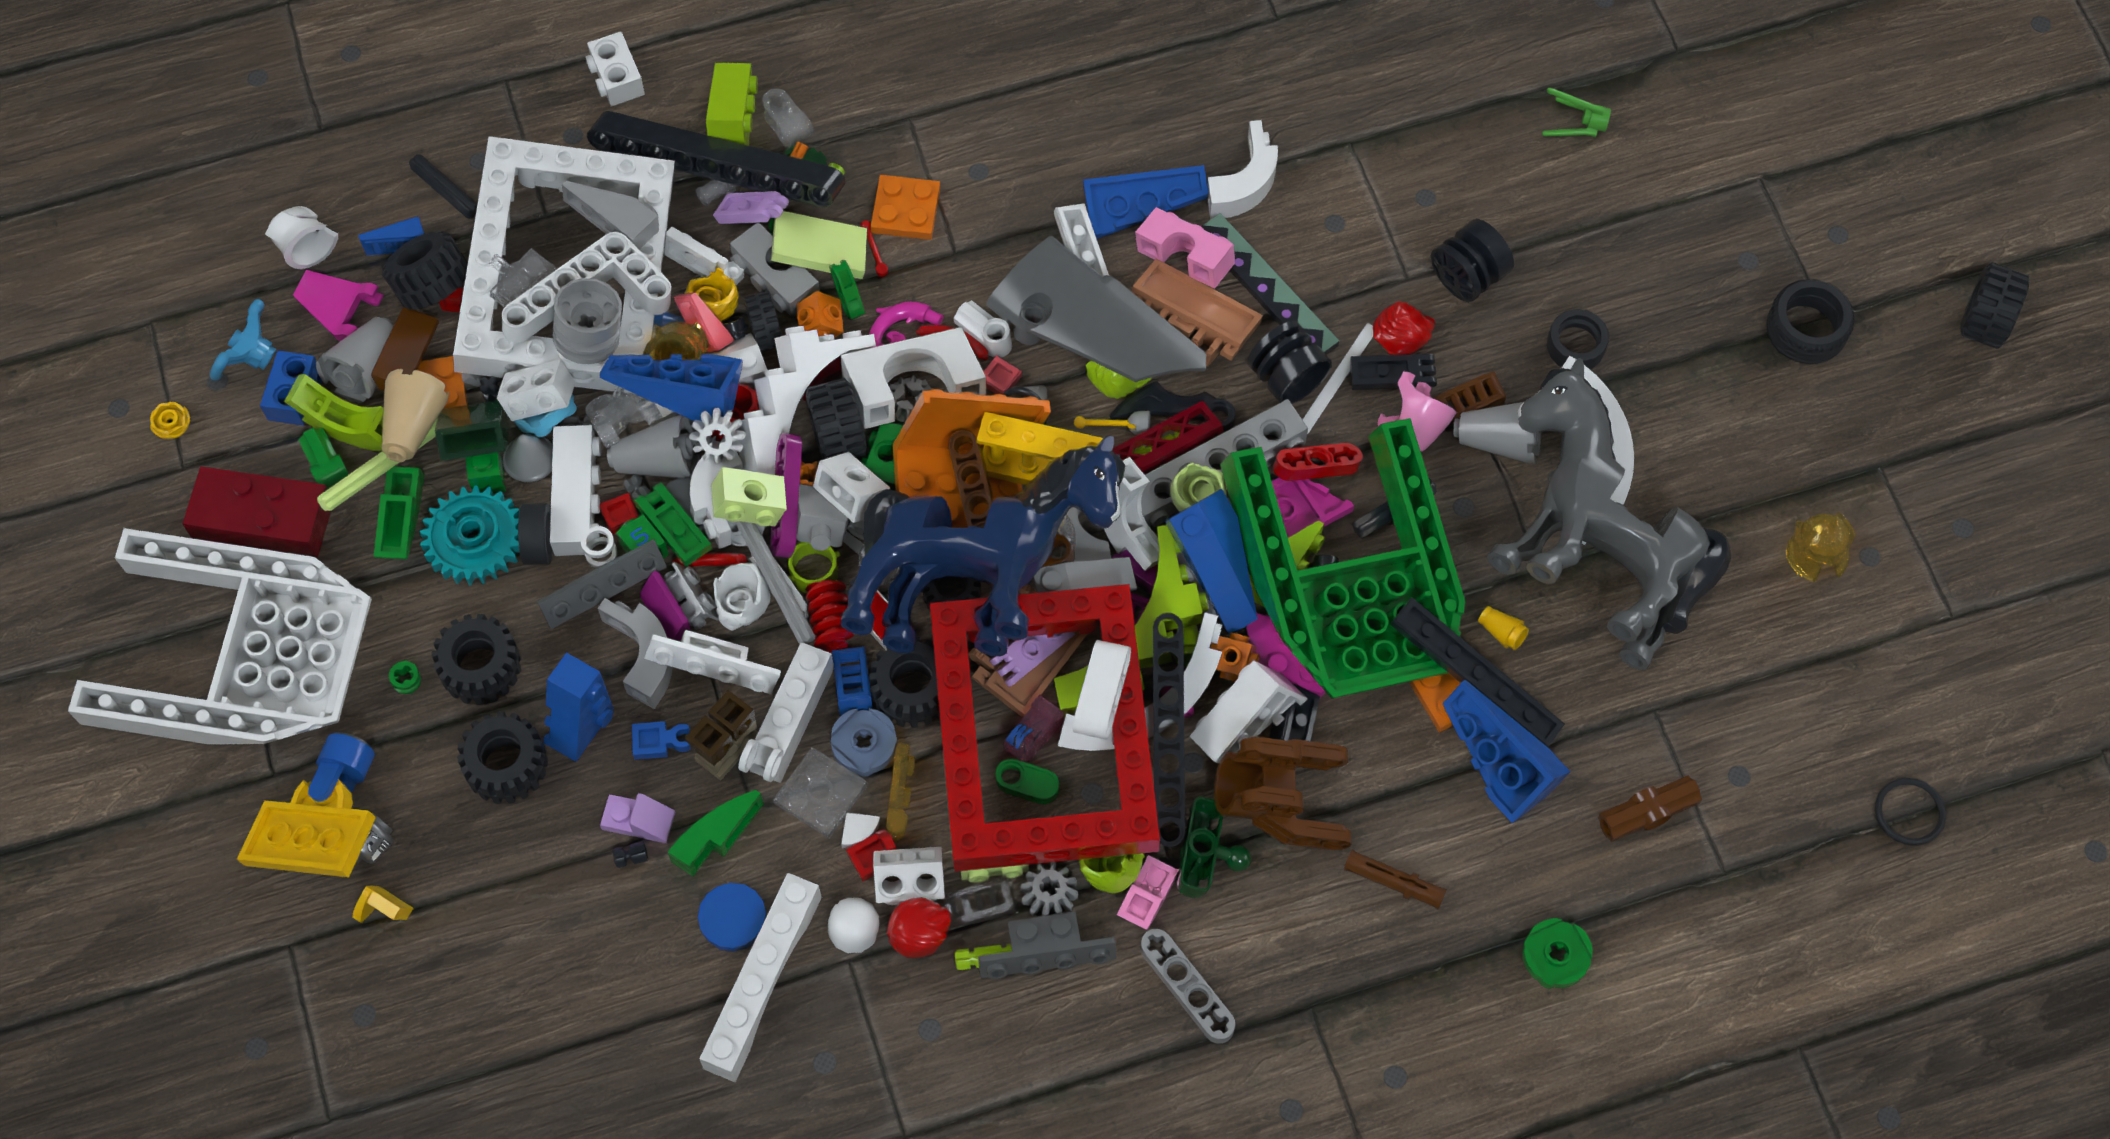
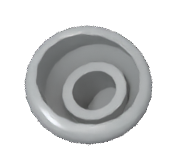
[503,434,553,482]

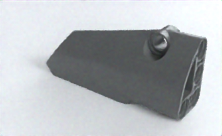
[987,236,1206,382]

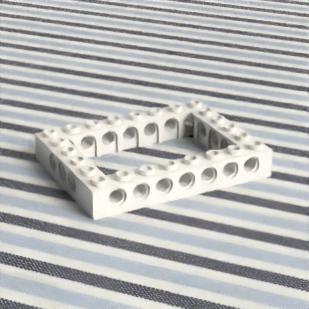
[453,136,675,394]

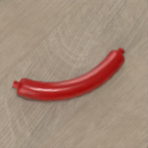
[916,325,988,360]
[672,553,747,567]

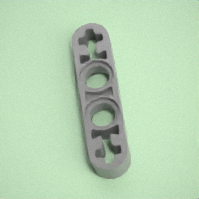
[1141,929,1235,1044]

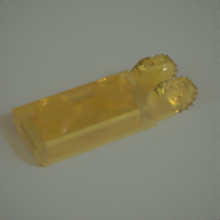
[886,743,915,842]

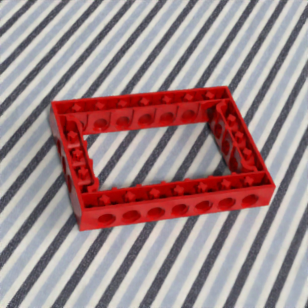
[930,584,1160,872]

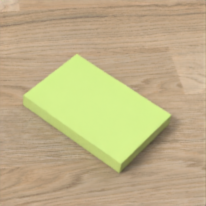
[771,211,867,279]

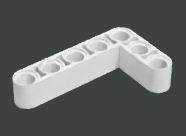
[502,232,671,343]

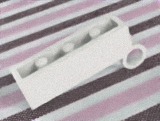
[550,425,618,568]
[738,642,834,783]

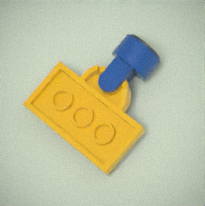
[237,732,376,878]

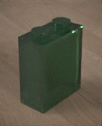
[435,400,510,461]

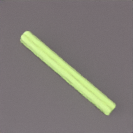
[317,417,445,511]

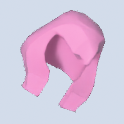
[1378,371,1456,452]

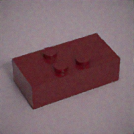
[182,466,331,559]

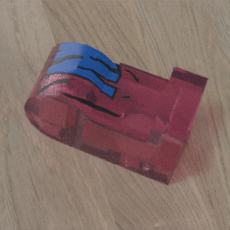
[1003,695,1063,763]

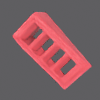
[674,292,734,353]

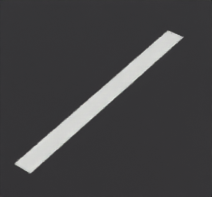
[1303,323,1373,434]

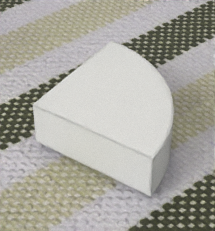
[841,813,880,848]

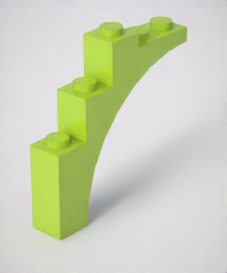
[1054,525,1209,718]

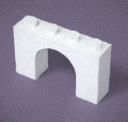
[841,327,986,429]

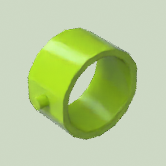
[788,542,840,593]

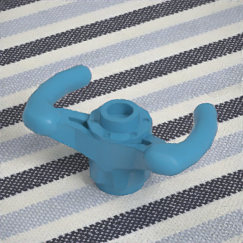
[209,299,277,381]

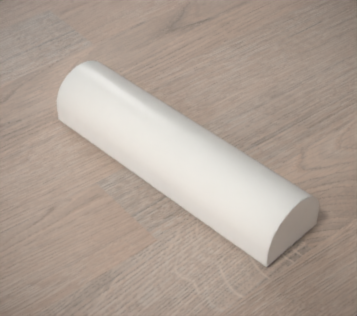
[1054,203,1109,277]

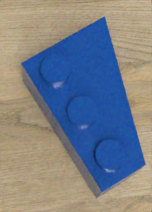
[544,652,614,762]

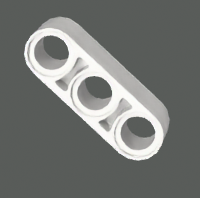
[1073,640,1131,740]

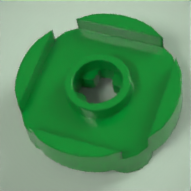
[1522,918,1593,989]

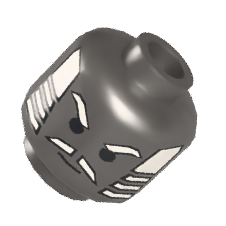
[356,813,393,864]

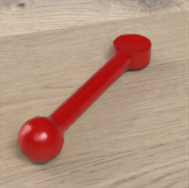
[860,220,888,277]

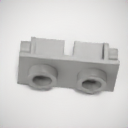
[663,562,719,630]

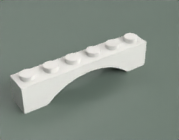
[699,873,822,1082]

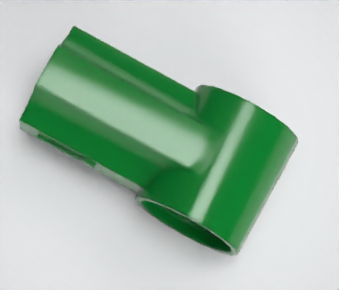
[298,428,349,489]

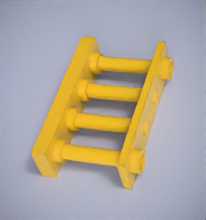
[976,412,1103,485]

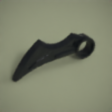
[1110,381,1235,433]

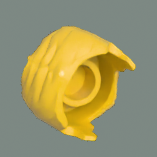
[684,267,739,322]

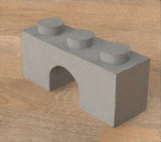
[730,223,820,319]

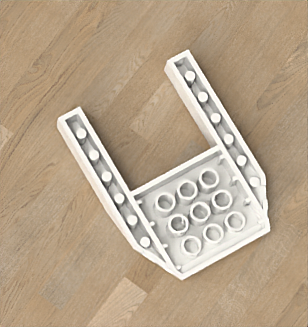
[68,528,372,744]

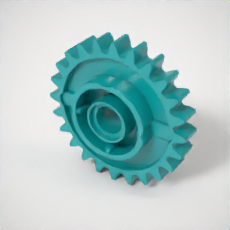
[420,485,520,586]

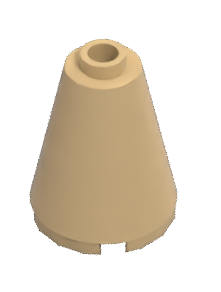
[381,369,450,462]

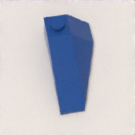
[600,354,743,421]
[1164,489,1258,635]

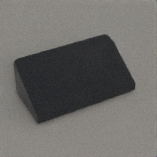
[1269,684,1320,741]

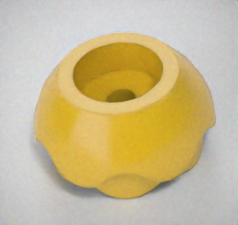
[150,402,190,439]

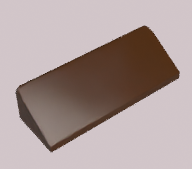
[371,308,439,391]

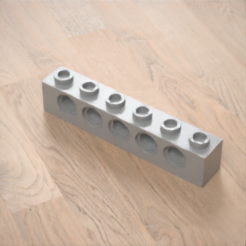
[1141,399,1308,527]

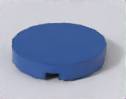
[698,883,767,952]

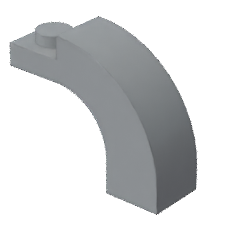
[598,598,673,709]

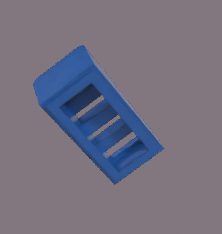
[358,217,425,256]
[832,647,872,716]

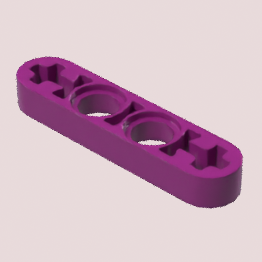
[770,433,802,558]

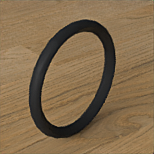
[1875,778,1946,845]

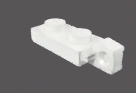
[664,227,744,285]

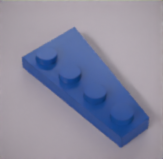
[1083,165,1209,239]

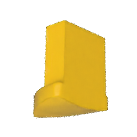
[352,885,413,923]

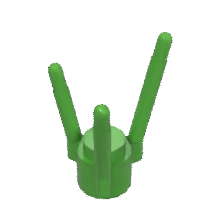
[1542,88,1611,137]

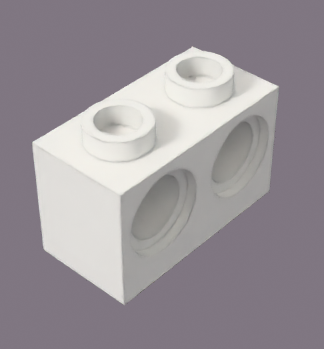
[585,31,645,106]
[497,359,575,421]
[873,846,945,905]

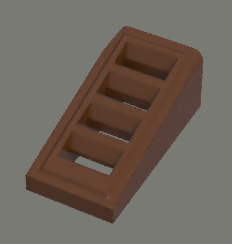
[1433,371,1506,426]

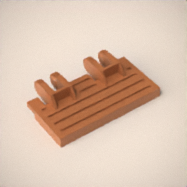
[1131,259,1263,367]
[969,585,1087,718]

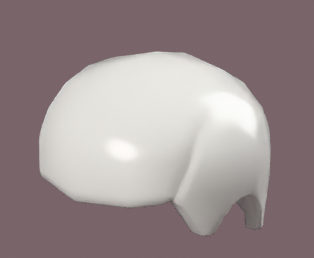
[828,898,879,953]

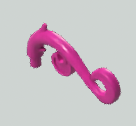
[869,301,944,348]

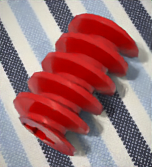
[805,580,854,653]

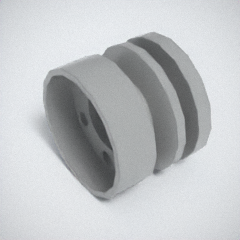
[553,278,622,364]

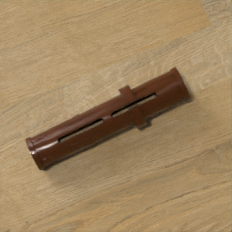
[1344,850,1447,910]

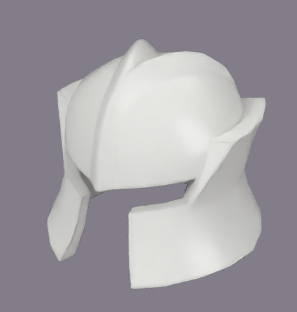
[265,206,338,269]

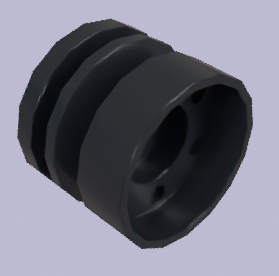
[1430,218,1514,303]
[1247,321,1332,404]

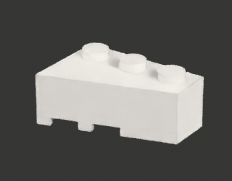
[1190,660,1308,763]

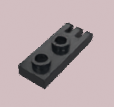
[1350,354,1437,390]

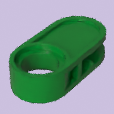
[829,260,865,321]
[995,759,1059,805]

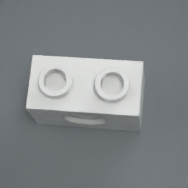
[813,452,890,523]

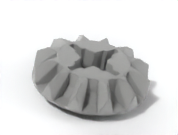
[889,375,934,423]

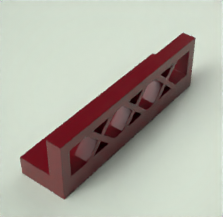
[1112,401,1224,475]

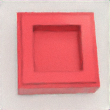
[983,355,1022,394]

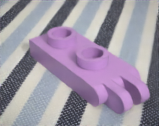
[713,191,789,224]

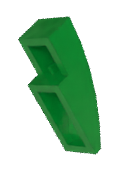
[373,466,425,560]
[668,790,764,877]

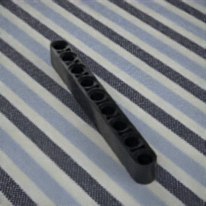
[587,111,845,208]

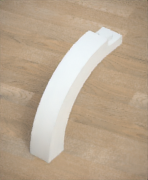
[1562,356,1634,545]
[1058,613,1222,751]

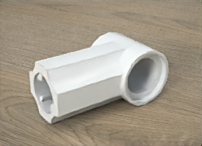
[953,300,1012,358]

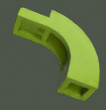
[284,374,384,451]

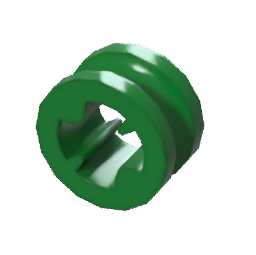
[389,661,422,694]

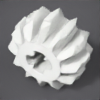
[689,408,746,464]

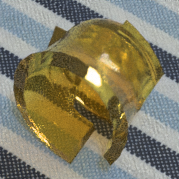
[643,321,709,360]
[1786,512,1856,582]

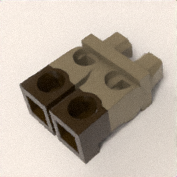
[685,690,758,781]

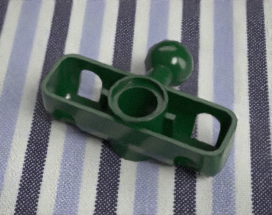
[1177,797,1252,898]

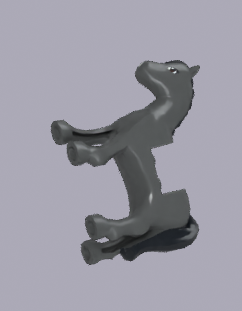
[1487,358,1731,670]

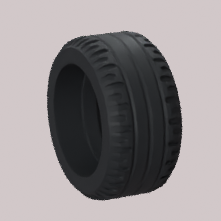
[1766,279,1854,364]

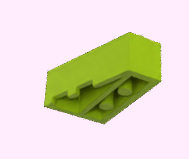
[706,63,758,146]

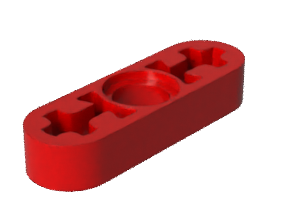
[1273,443,1363,481]

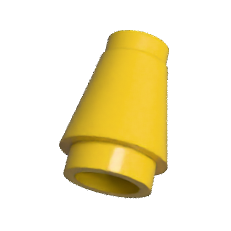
[1478,606,1529,650]

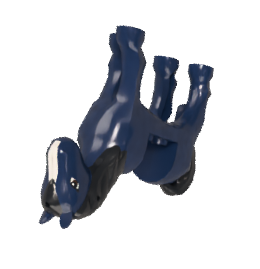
[841,436,1125,656]

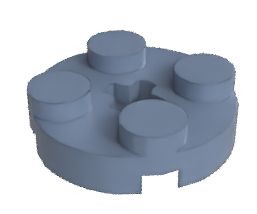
[831,708,898,777]

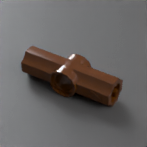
[1598,775,1702,842]

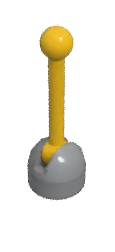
[1074,411,1151,435]

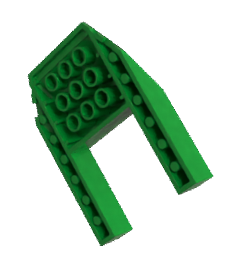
[1220,418,1466,699]

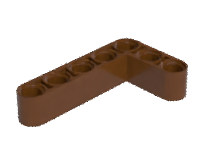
[948,430,1075,587]

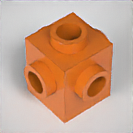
[797,291,843,338]
[1210,633,1260,682]

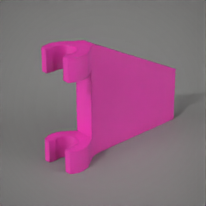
[293,270,384,341]

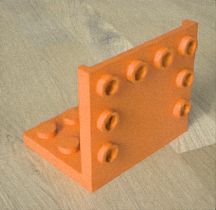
[893,389,1051,528]

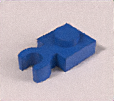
[632,721,691,760]

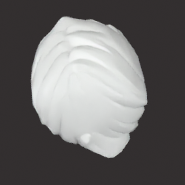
[713,563,771,631]

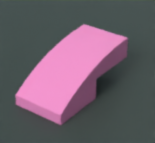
[1117,855,1179,930]

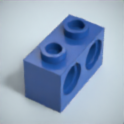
[260,350,322,426]

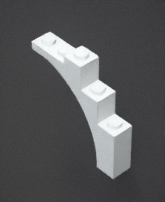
[736,326,876,475]

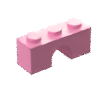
[1135,207,1235,289]

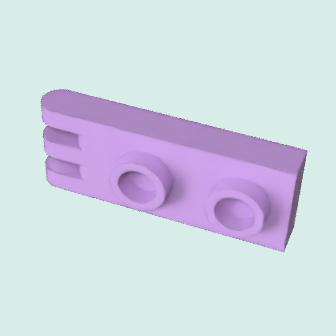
[989,632,1075,687]

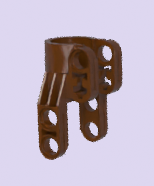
[1214,737,1352,850]

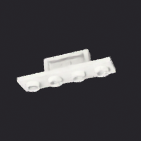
[644,630,781,694]

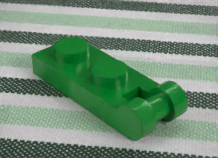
[633,482,712,567]

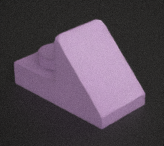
[600,793,676,844]

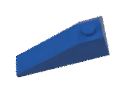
[1443,680,1571,823]

